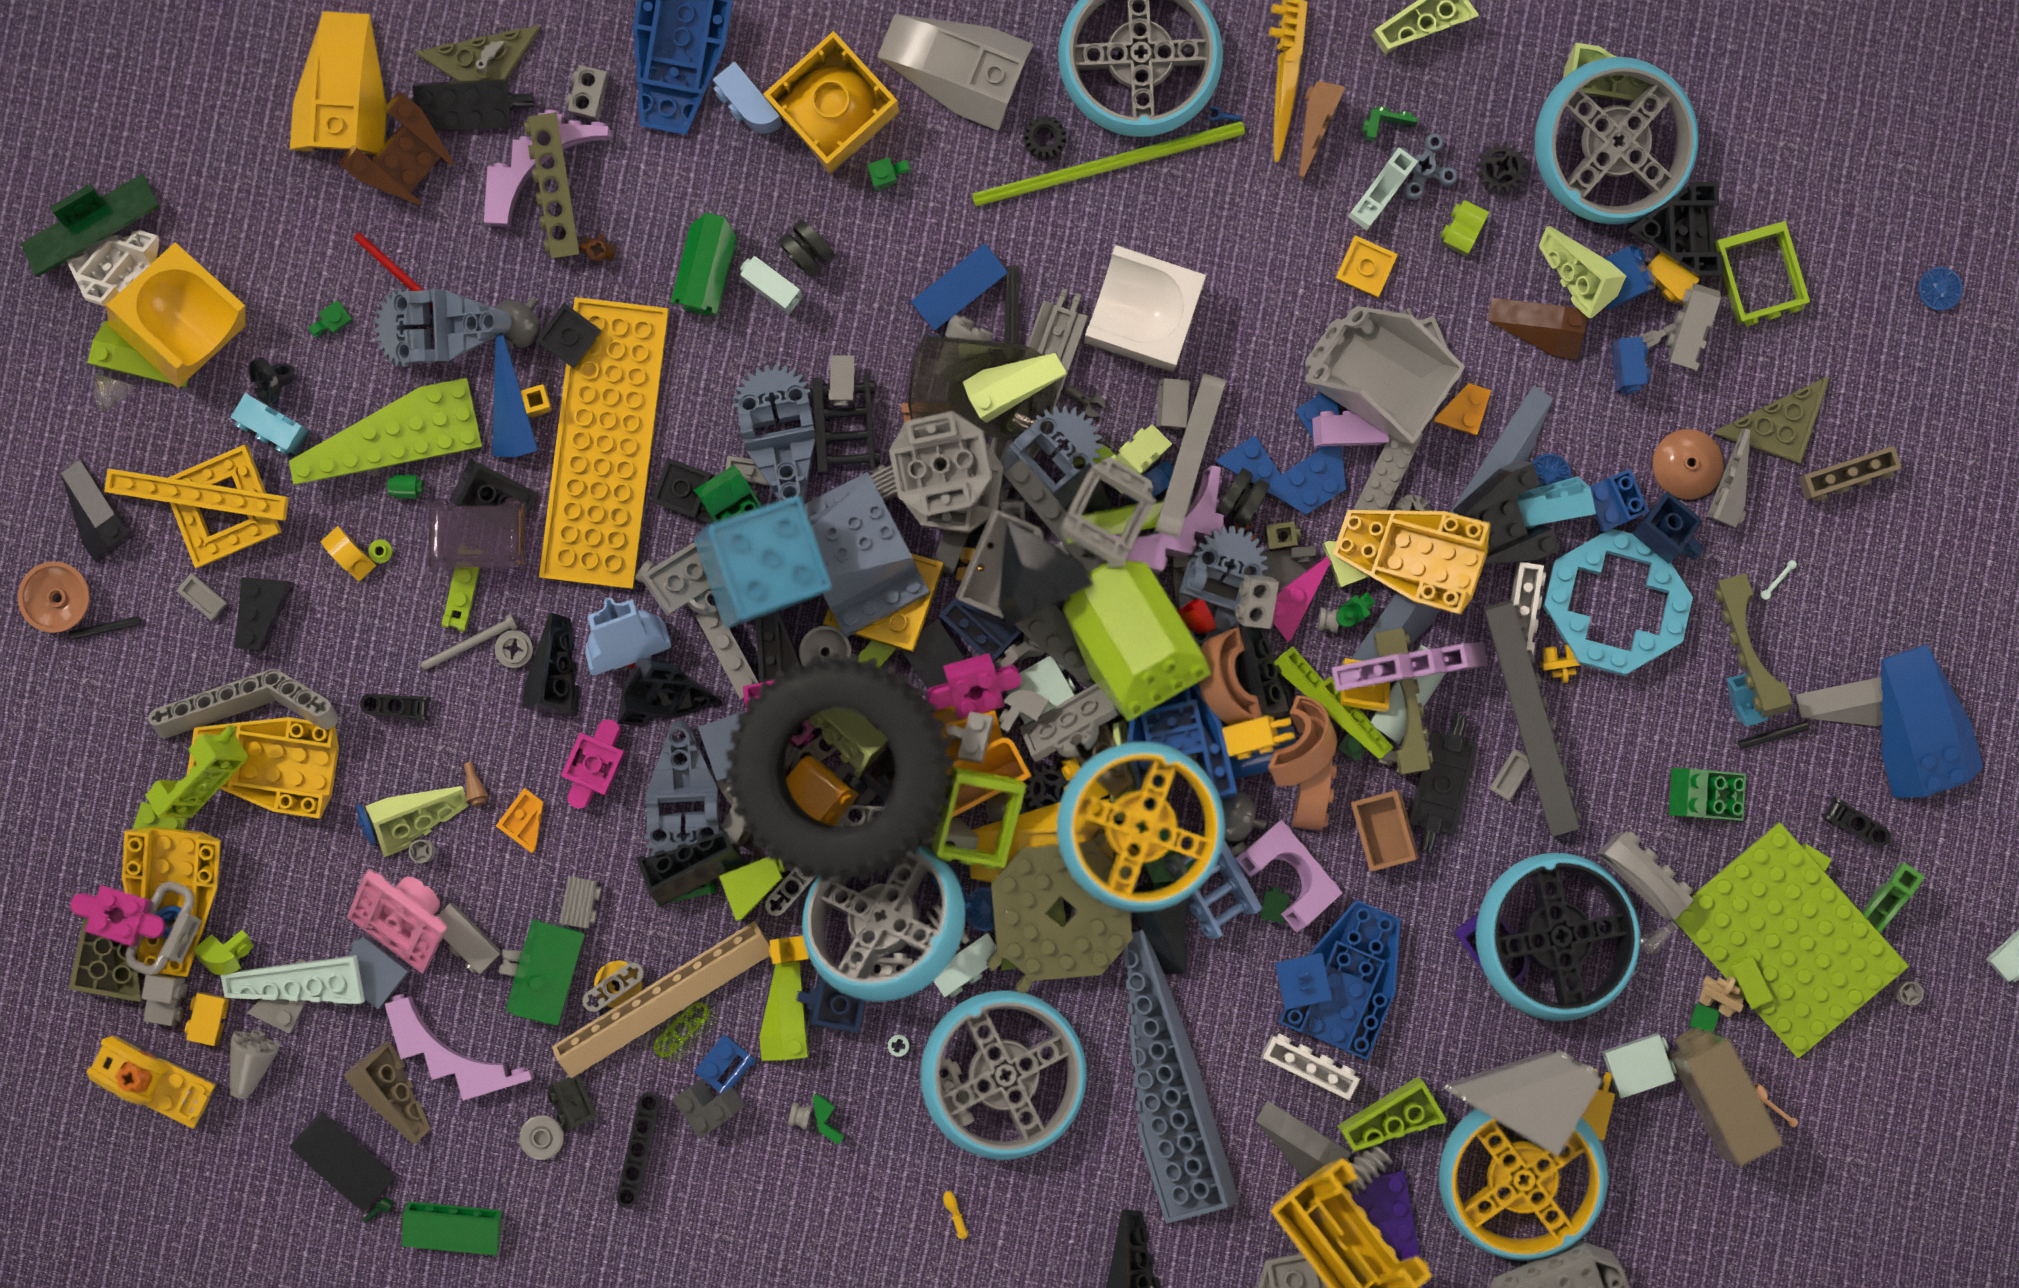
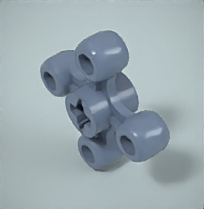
[1390,133,1458,201]

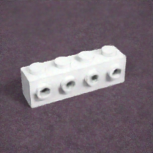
[1511,562,1546,654]
[1261,1033,1360,1100]

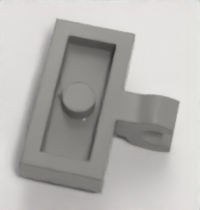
[993,641,1031,669]
[946,712,994,764]

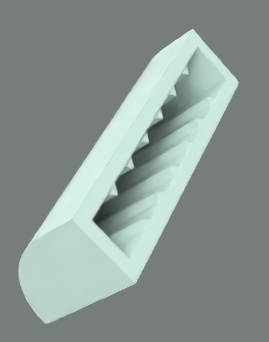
[1370,645,1446,745]

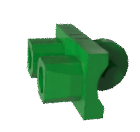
[1336,593,1376,628]

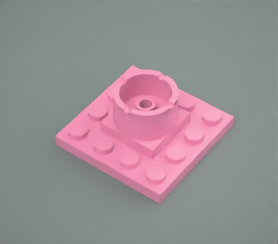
[347,869,447,974]

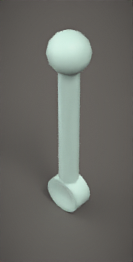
[1760,560,1797,600]

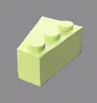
[1111,424,1172,494]

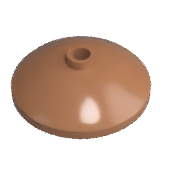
[1652,429,1724,500]
[18,562,90,633]

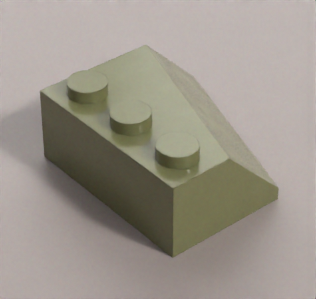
[69,918,141,1002]

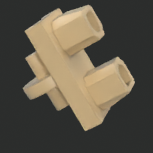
[1699,975,1744,1017]

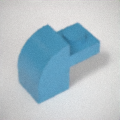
[1727,673,1768,726]

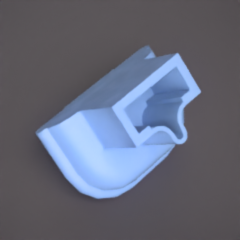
[585,598,671,675]

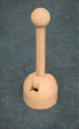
[1753,1083,1798,1127]

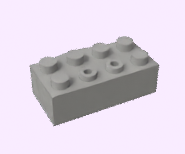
[956,508,1043,618]
[1596,831,1694,921]

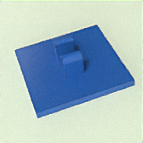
[1275,953,1332,1010]

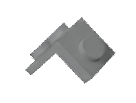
[829,355,854,407]

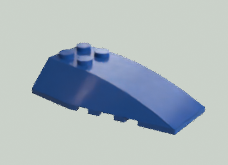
[633,0,733,135]
[1881,644,1983,798]

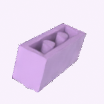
[1312,411,1389,447]

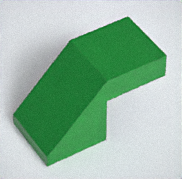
[813,1092,845,1145]

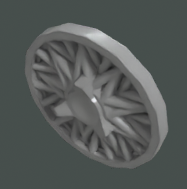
[519,1115,564,1160]

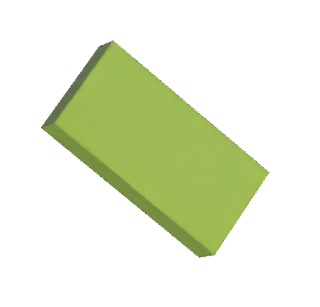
[1730,955,1774,1009]

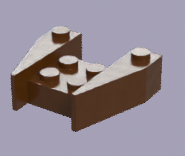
[338,91,454,205]

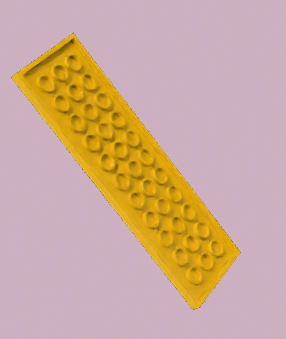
[539,297,669,589]

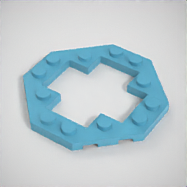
[1543,529,1693,676]

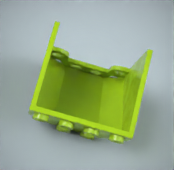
[1063,559,1211,722]

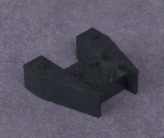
[1453,459,1560,564]

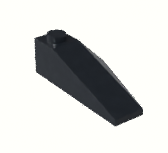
[61,460,136,563]
[521,612,579,716]
[1240,626,1294,720]
[1131,882,1188,974]
[1106,1209,1160,1288]

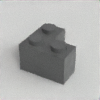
[672,1079,745,1139]

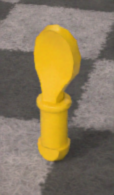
[943,1191,968,1240]

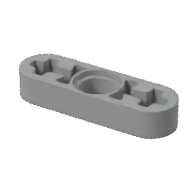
[583,962,645,1012]

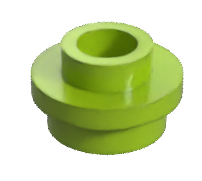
[368,539,393,563]

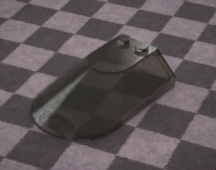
[907,334,1056,438]

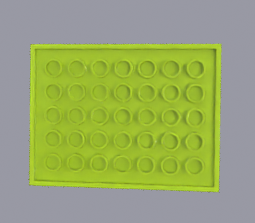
[1675,822,1909,1058]

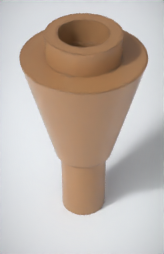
[463,762,489,807]

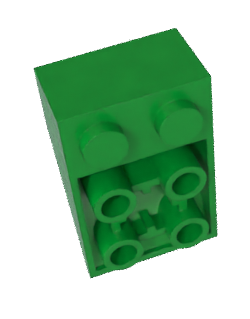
[694,465,762,524]
[1669,768,1746,821]

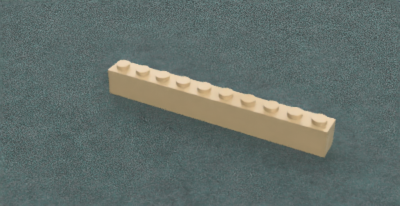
[552,921,770,1078]

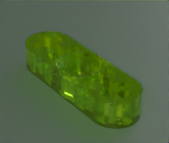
[654,1002,710,1057]

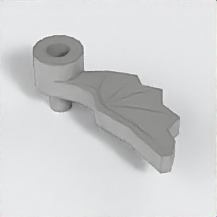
[476,41,505,73]

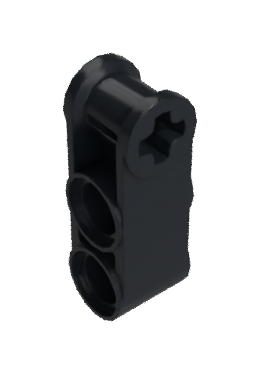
[360,693,431,721]
[1821,796,1891,847]

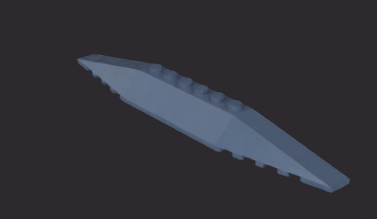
[1351,385,1553,661]

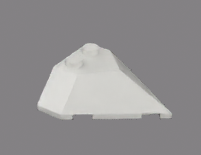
[67,230,159,306]

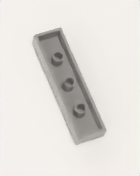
[1353,433,1423,510]

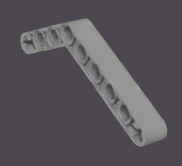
[1155,373,1226,538]
[148,669,339,738]
[765,805,883,916]

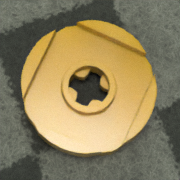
[594,960,643,1008]

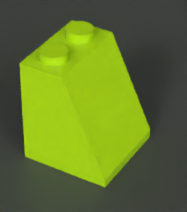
[719,857,787,921]

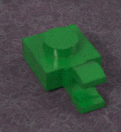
[308,300,352,338]

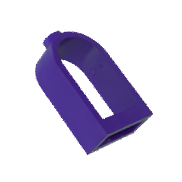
[1453,913,1529,986]

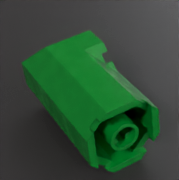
[671,212,739,317]

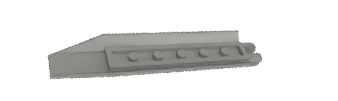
[994,289,1088,491]

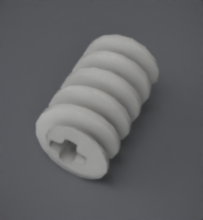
[1344,1145,1393,1196]

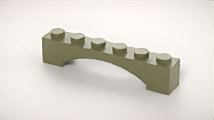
[1714,573,1792,718]
[1373,628,1433,775]

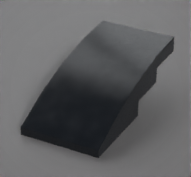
[651,458,760,525]
[290,1111,396,1212]

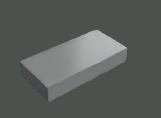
[176,573,229,622]
[1489,749,1530,801]

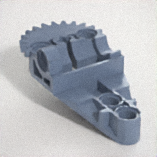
[374,288,511,367]
[733,364,816,506]
[998,406,1103,516]
[1178,526,1268,649]
[644,721,723,856]

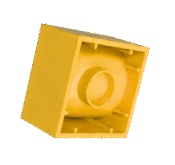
[763,31,899,174]
[106,242,246,388]

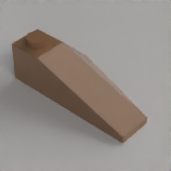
[1298,81,1345,181]

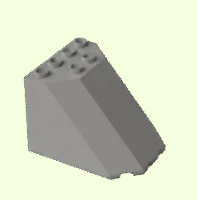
[1305,306,1465,444]
[1444,1049,1602,1156]

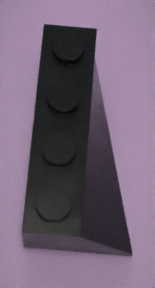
[636,831,744,907]

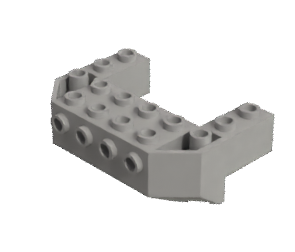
[1489,1241,1630,1288]

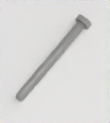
[420,613,519,670]

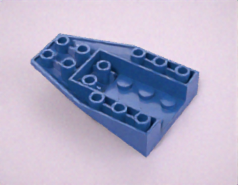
[1277,900,1400,1060]

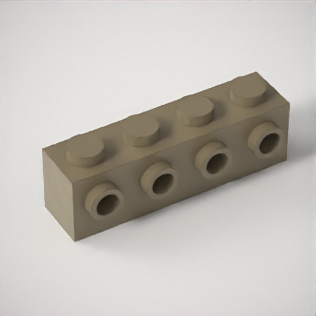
[1798,446,1902,502]

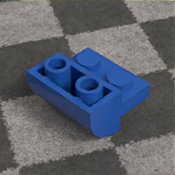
[1589,469,1650,532]

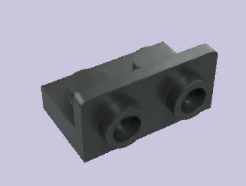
[547,1074,597,1130]

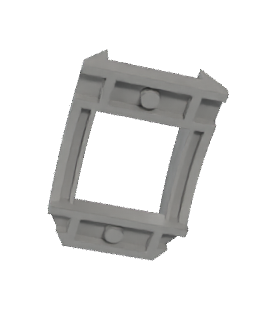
[1060,457,1156,568]

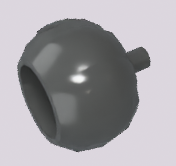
[494,296,541,349]
[1221,790,1267,844]

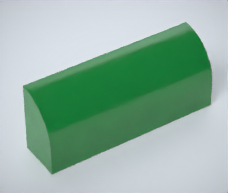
[402,1201,503,1255]

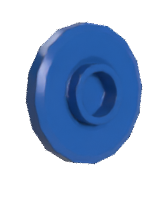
[1918,267,1963,311]
[1531,453,1571,489]
[355,803,375,846]
[965,887,995,931]

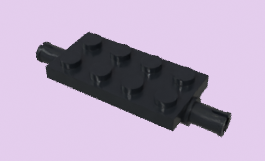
[410,79,535,131]
[1409,713,1478,854]

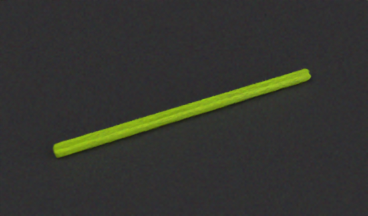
[972,122,1245,206]

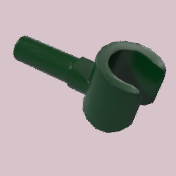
[362,1197,394,1223]

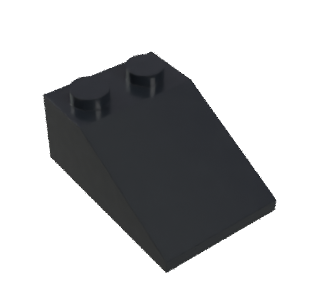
[449,458,538,535]

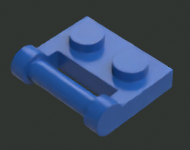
[694,1034,757,1094]

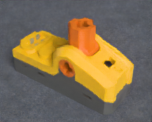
[87,1034,220,1129]

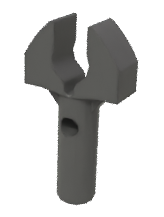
[1064,385,1106,418]

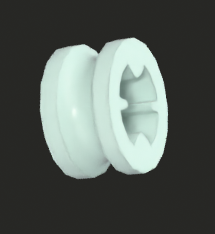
[888,1035,909,1057]

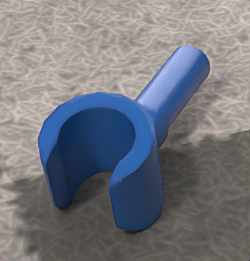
[1208,106,1241,123]

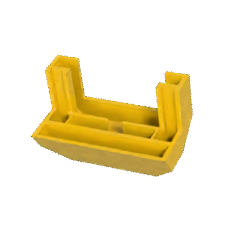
[1271,1158,1432,1288]

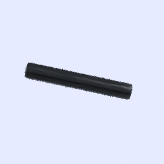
[1005,265,1019,359]

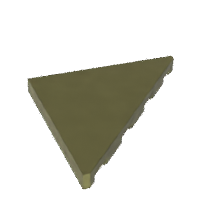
[415,25,541,81]
[1713,377,1829,464]

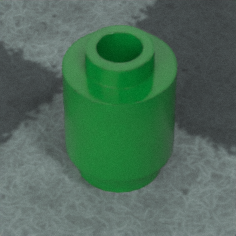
[387,475,424,499]

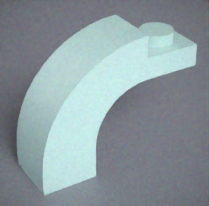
[1348,147,1418,231]

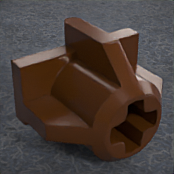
[579,233,617,263]

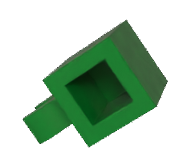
[867,157,911,192]

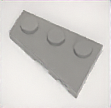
[247,959,308,1034]

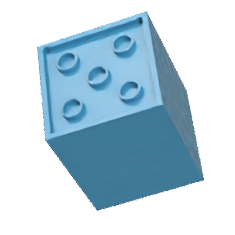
[693,496,832,629]

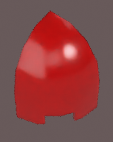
[1176,598,1216,634]

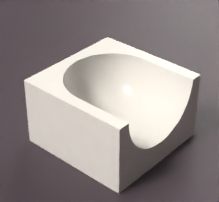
[1084,245,1206,372]

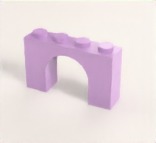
[1235,820,1342,932]

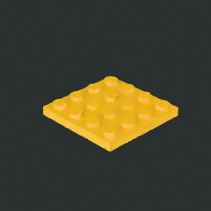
[823,553,945,653]

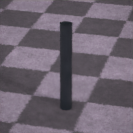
[69,616,141,640]
[1738,721,1809,750]

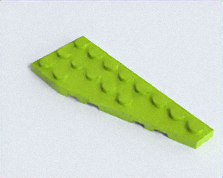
[289,378,482,485]

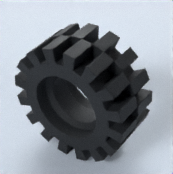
[1024,115,1066,160]

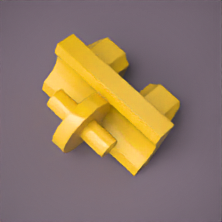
[1539,644,1581,683]

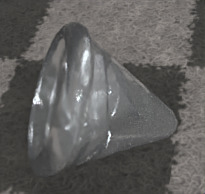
[93,373,133,412]

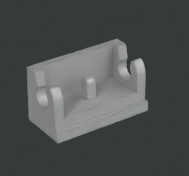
[1156,378,1190,429]

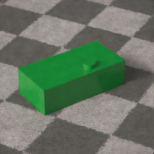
[505,918,585,1026]

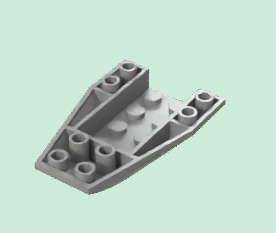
[877,14,1034,131]

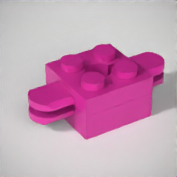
[927,653,1021,720]
[561,719,627,809]
[70,885,166,947]

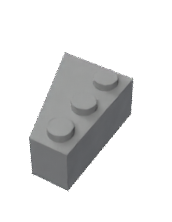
[1666,283,1721,370]

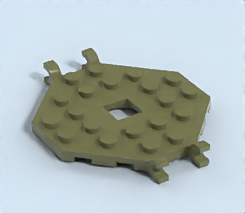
[986,828,1134,994]

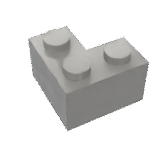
[142,973,188,1026]

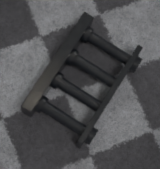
[812,374,880,474]

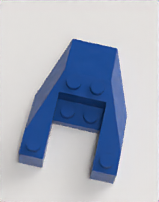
[1127,683,1238,811]

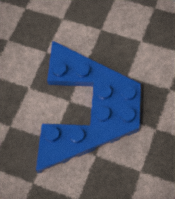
[1215,393,1346,515]

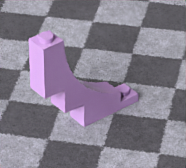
[1332,642,1488,691]
[385,993,535,1100]

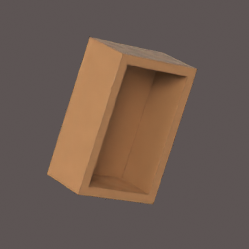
[1351,789,1419,872]

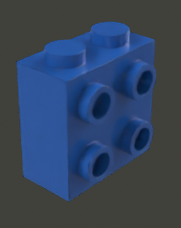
[1604,246,1656,309]
[1611,336,1650,395]

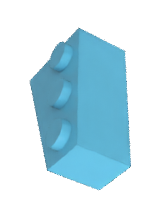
[231,393,311,456]
[1516,476,1596,529]

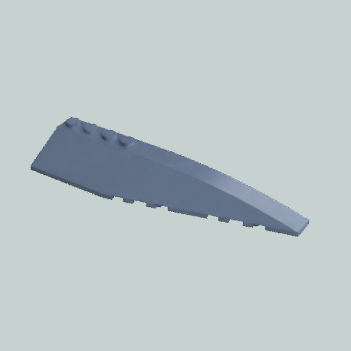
[1123,930,1240,1224]

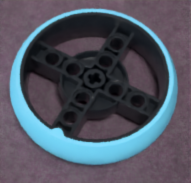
[1476,853,1640,1021]

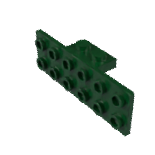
[21,174,159,277]

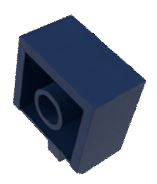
[1632,491,1705,564]
[796,975,865,1033]

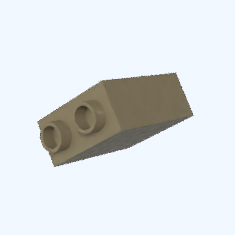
[1668,1027,1783,1166]

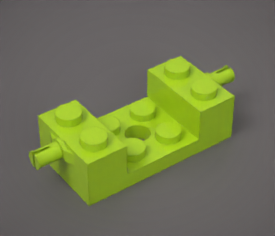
[145,725,249,818]

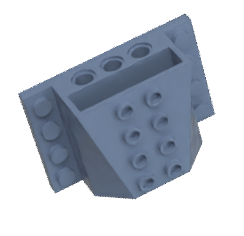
[803,472,930,637]

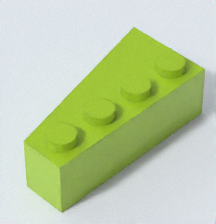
[1337,1077,1447,1151]

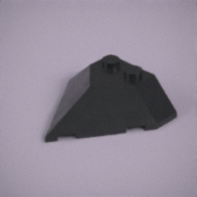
[1628,181,1723,276]
[998,520,1093,628]
[617,658,723,726]

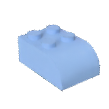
[713,62,783,134]

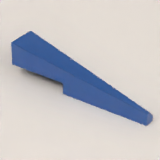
[492,333,538,457]

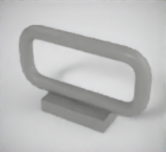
[126,881,202,975]

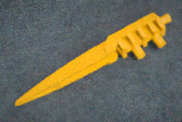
[1269,0,1307,162]

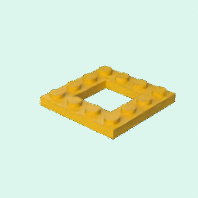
[168,445,282,568]

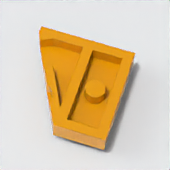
[1433,383,1491,436]
[496,788,544,853]

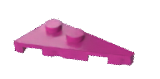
[1272,555,1331,642]

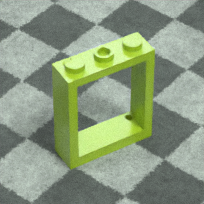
[1715,221,1810,327]
[931,767,1026,869]

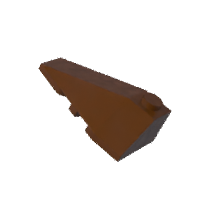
[1487,298,1587,360]

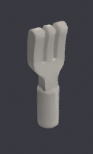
[1639,323,1677,348]

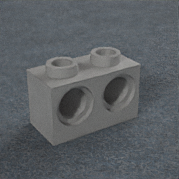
[565,65,609,122]
[1235,574,1279,629]

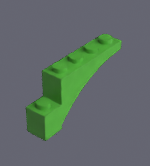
[1861,863,1925,933]

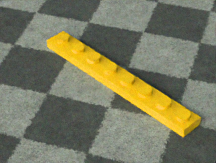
[104,469,289,521]

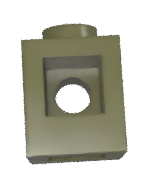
[1265,521,1301,551]

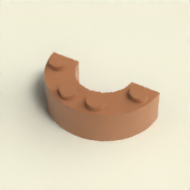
[1199,627,1262,726]
[1268,695,1337,786]
[1292,746,1337,832]

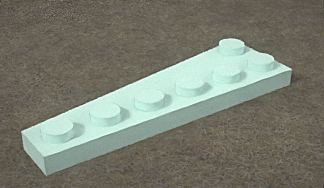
[221,955,365,1004]

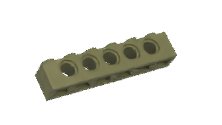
[524,112,579,258]

